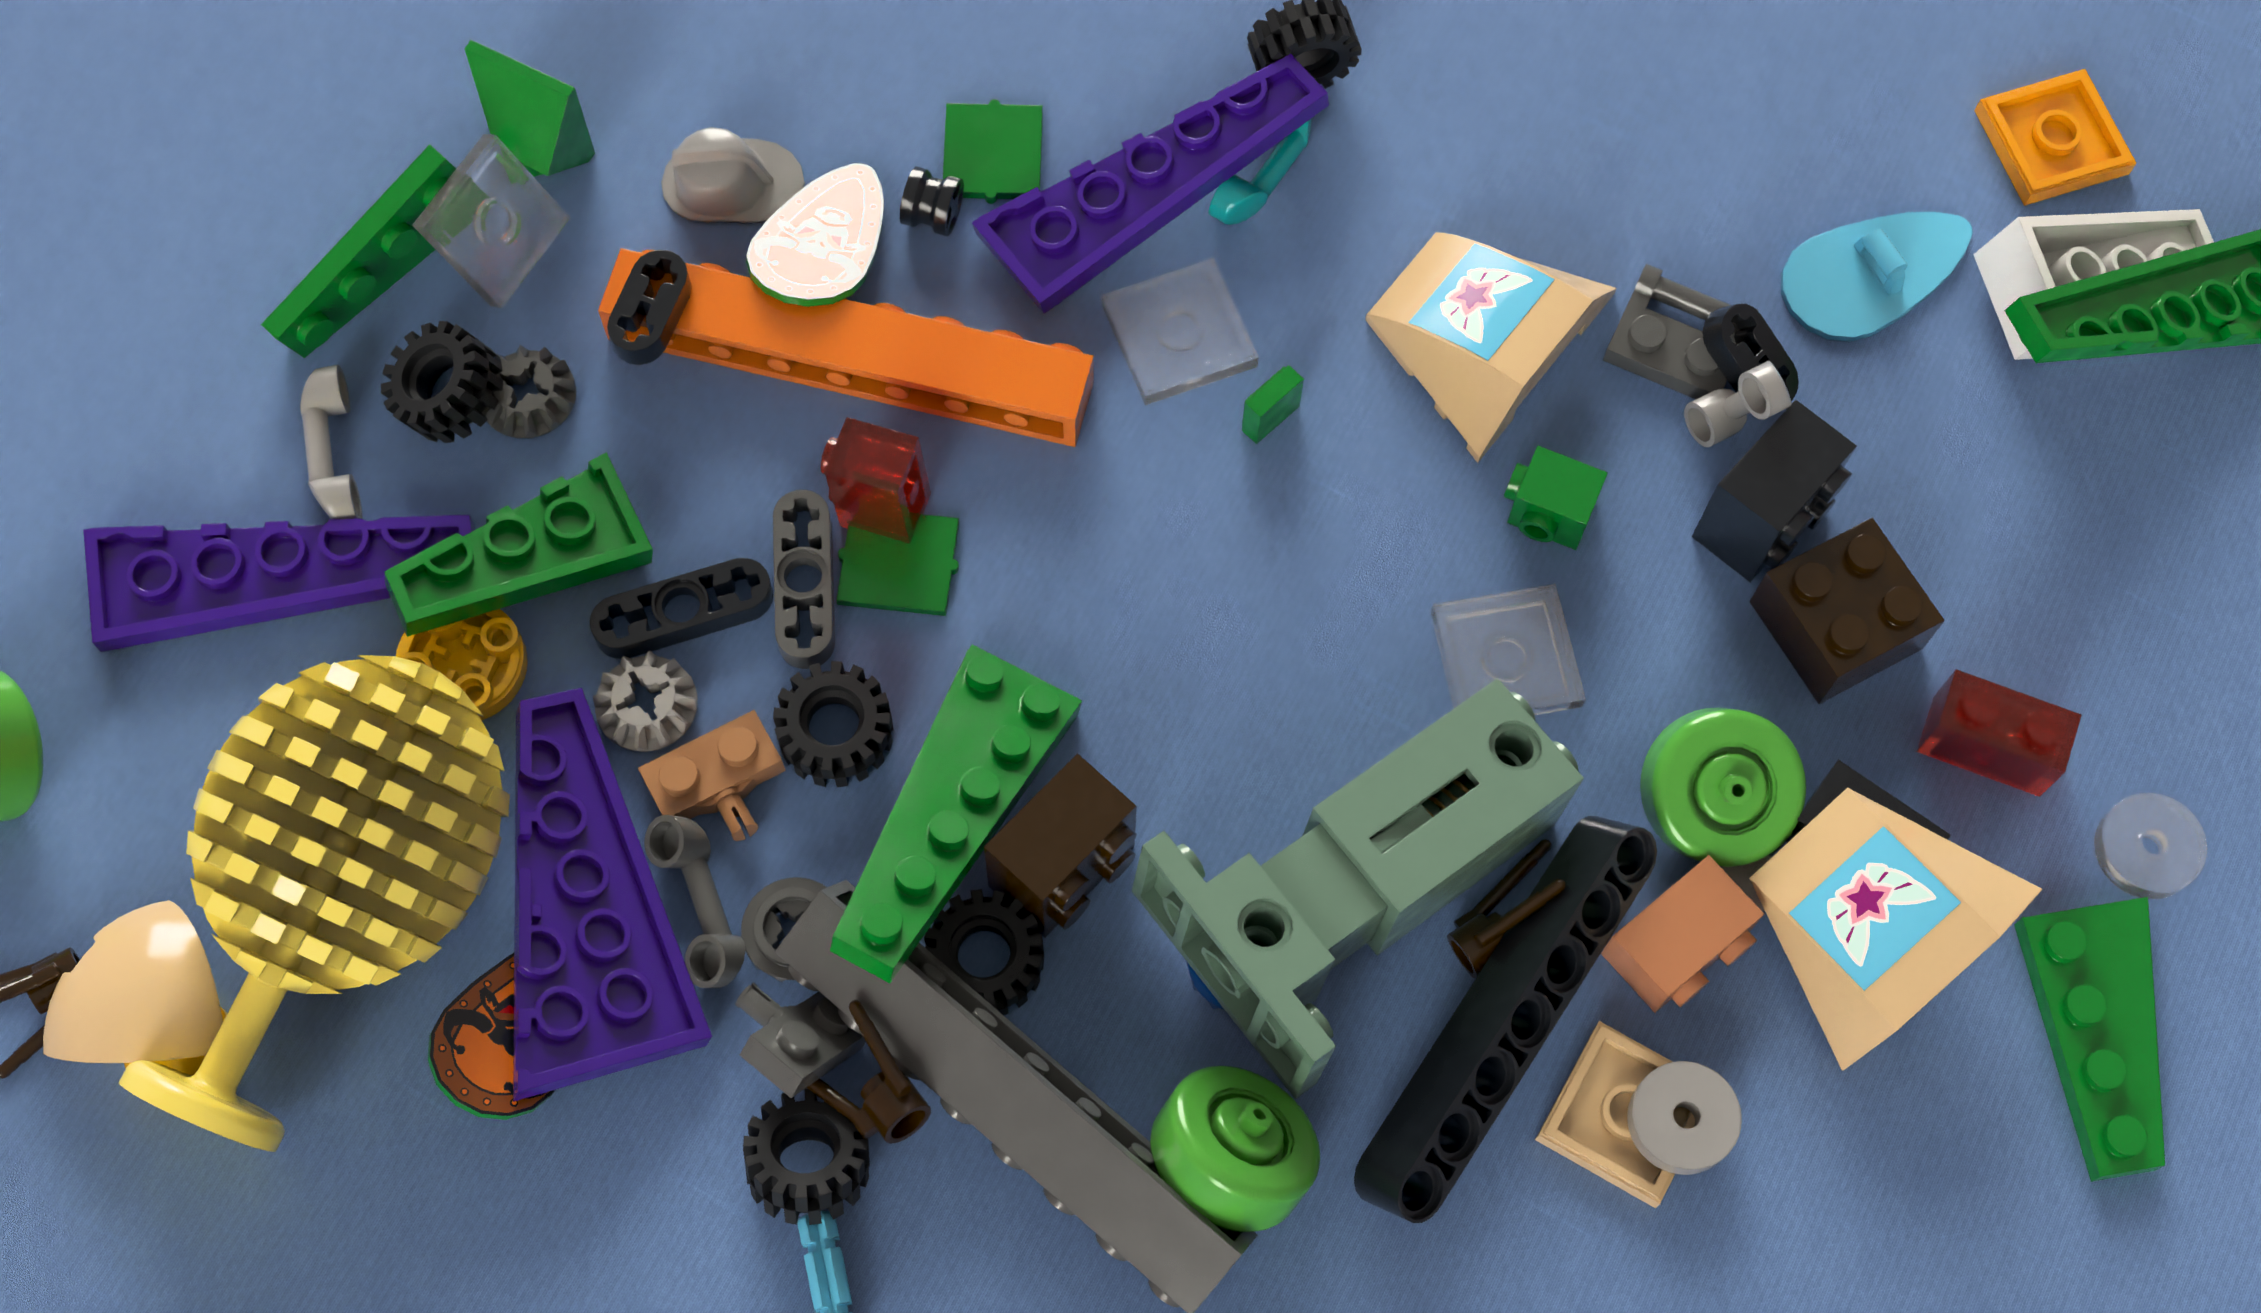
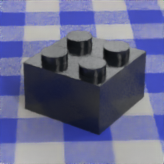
[1692,399,1857,583]

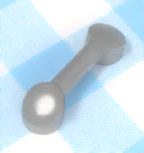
[1684,361,1792,447]
[300,365,362,519]

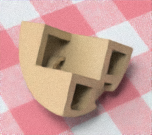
[43,900,223,1063]

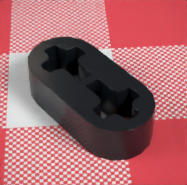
[607,249,692,365]
[1702,303,1799,401]

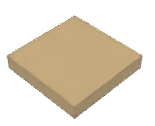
[1535,1021,1695,1208]

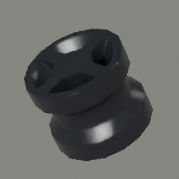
[899,166,964,237]

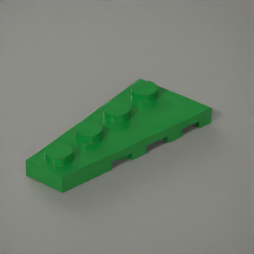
[261,144,493,358]
[384,452,653,637]
[2014,897,2165,1182]

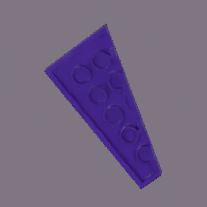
[513,688,712,1102]

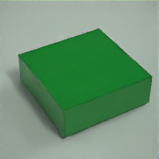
[1242,365,1304,444]

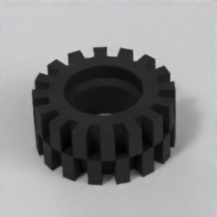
[1247,0,1362,89]
[381,321,504,443]
[773,661,894,787]
[924,889,1044,1015]
[743,1088,870,1225]

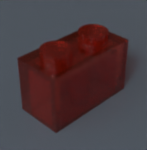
[820,417,931,544]
[1917,669,2082,797]

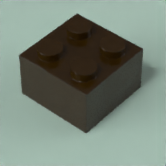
[1749,517,1945,704]
[984,753,1137,938]

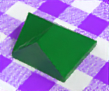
[464,40,595,184]

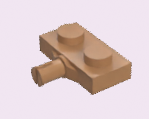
[638,710,786,841]

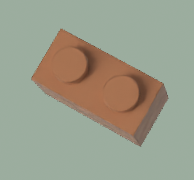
[1601,855,1764,1013]

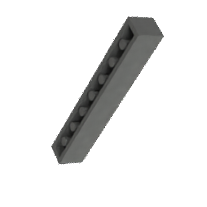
[775,880,1258,1313]

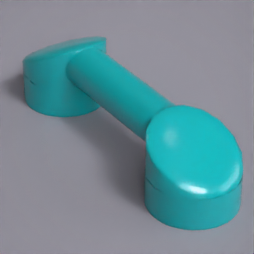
[1208,118,1312,225]

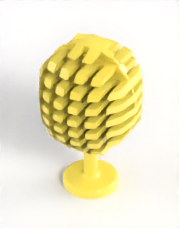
[119,655,510,1152]

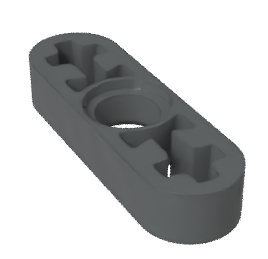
[773,490,835,669]

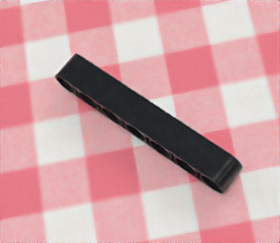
[1354,816,1657,1223]

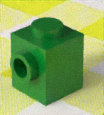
[1504,445,1608,550]

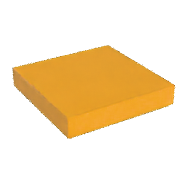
[1974,69,2137,206]

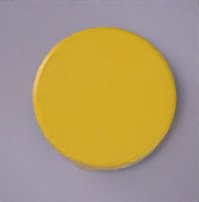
[396,609,528,720]

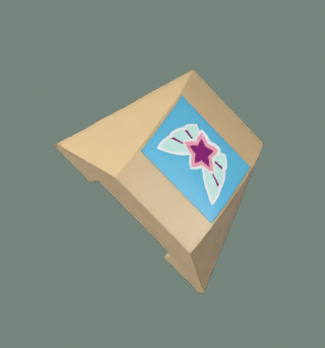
[1366,232,1617,463]
[1749,788,2042,1071]

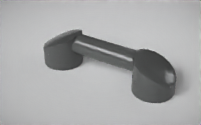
[644,815,746,988]

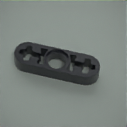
[590,558,773,659]

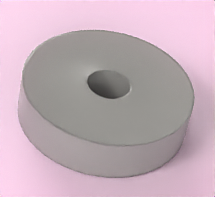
[1627,1061,1742,1175]

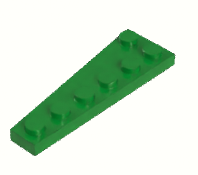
[2004,229,2261,363]
[830,644,1082,983]

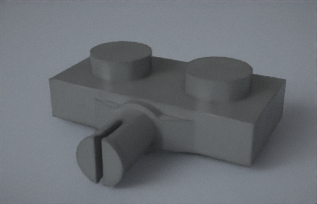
[735,983,866,1098]

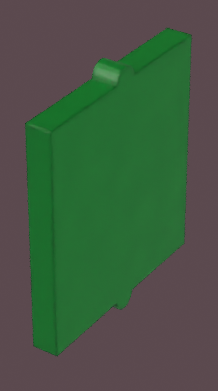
[943,99,1043,204]
[836,507,959,616]

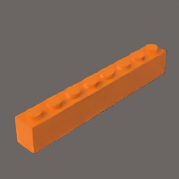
[598,248,1094,447]

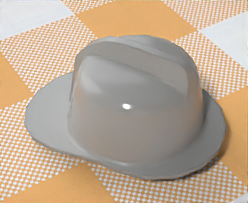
[661,127,805,223]

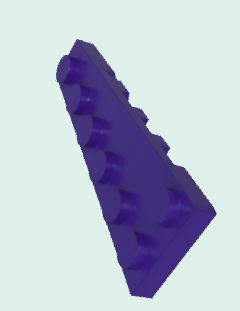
[972,54,1329,314]
[83,514,475,652]

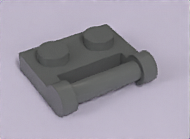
[1603,264,1758,399]

